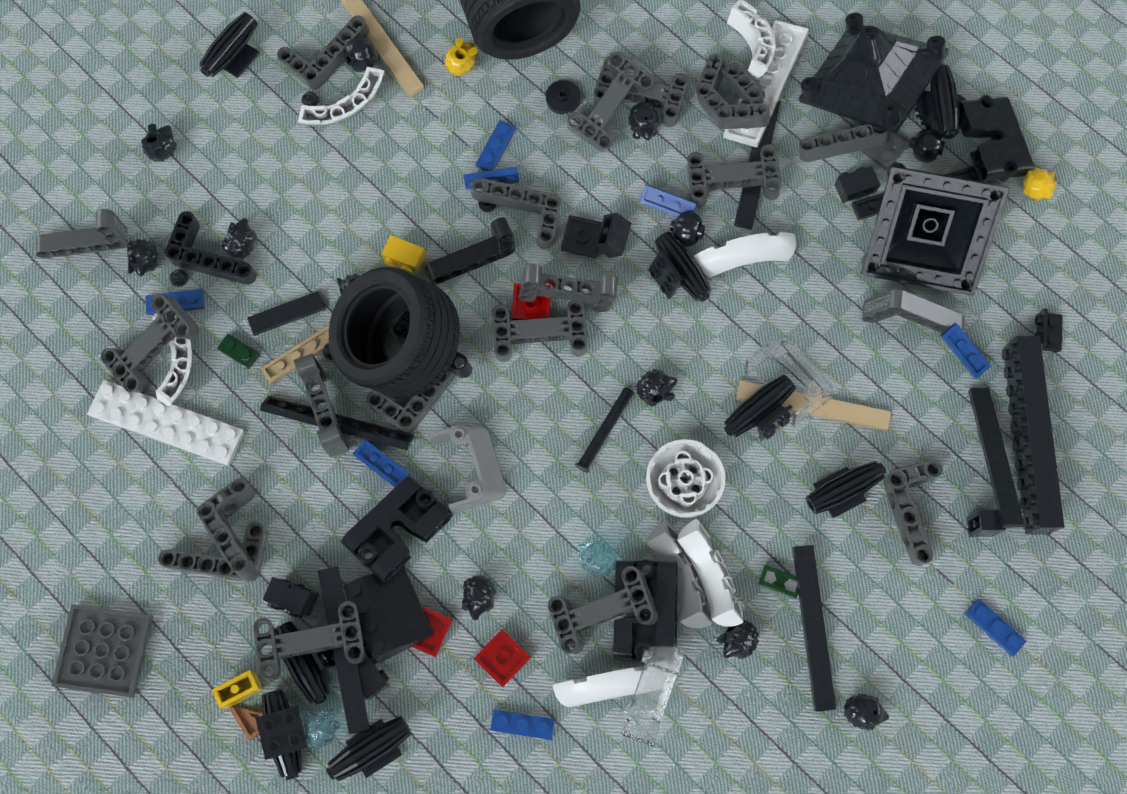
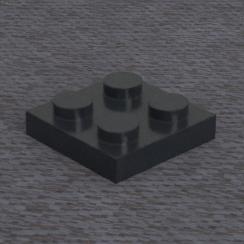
[561,215,602,259]

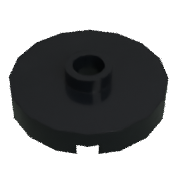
[546,80,580,114]

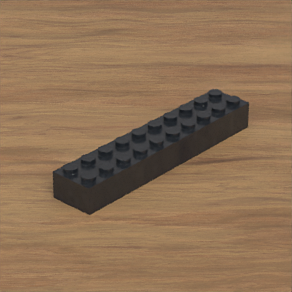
[1002,336,1065,535]

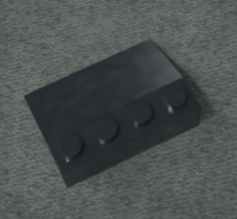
[343,566,435,663]

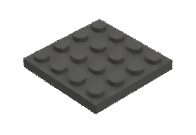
[51,604,153,698]

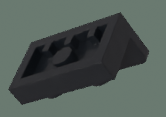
[1034,309,1063,352]

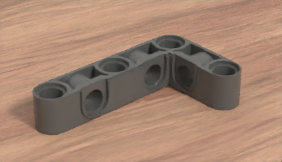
[883,460,943,566]
[197,478,257,580]

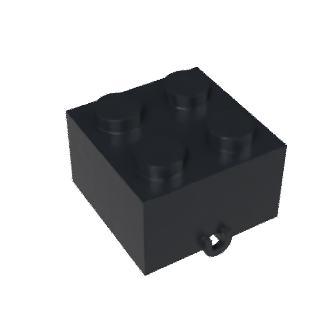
[263,577,319,618]

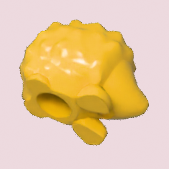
[445,38,478,77]
[1022,168,1057,201]

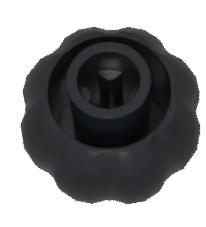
[344,38,376,72]
[909,128,945,163]
[670,212,705,247]

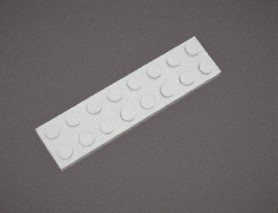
[723,20,809,148]
[87,380,245,467]

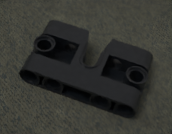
[958,95,1034,182]
[341,476,453,582]
[613,560,678,662]

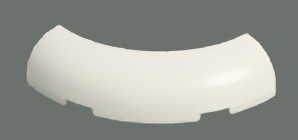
[727,0,776,78]
[298,67,385,126]
[694,232,796,278]
[152,313,192,406]
[677,518,743,626]
[553,662,668,707]

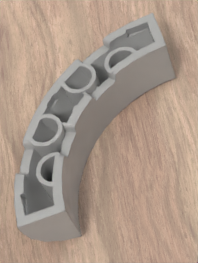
[646,520,712,628]

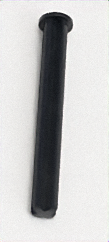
[575,388,634,473]

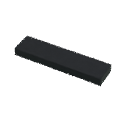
[247,291,325,336]

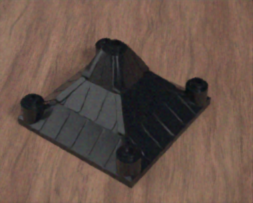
[799,12,949,134]
[861,162,1009,296]

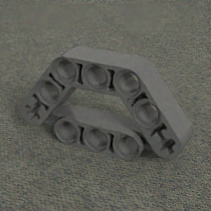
[696,53,770,129]

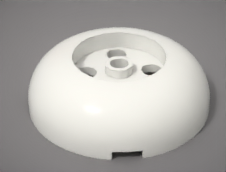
[646,439,725,518]

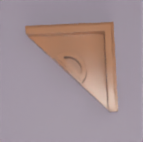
[229,706,263,741]

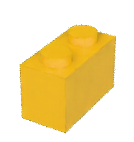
[381,235,426,274]
[212,670,264,710]

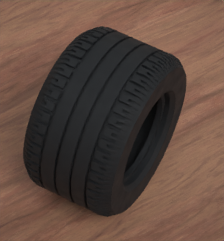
[460,0,580,60]
[329,267,460,397]

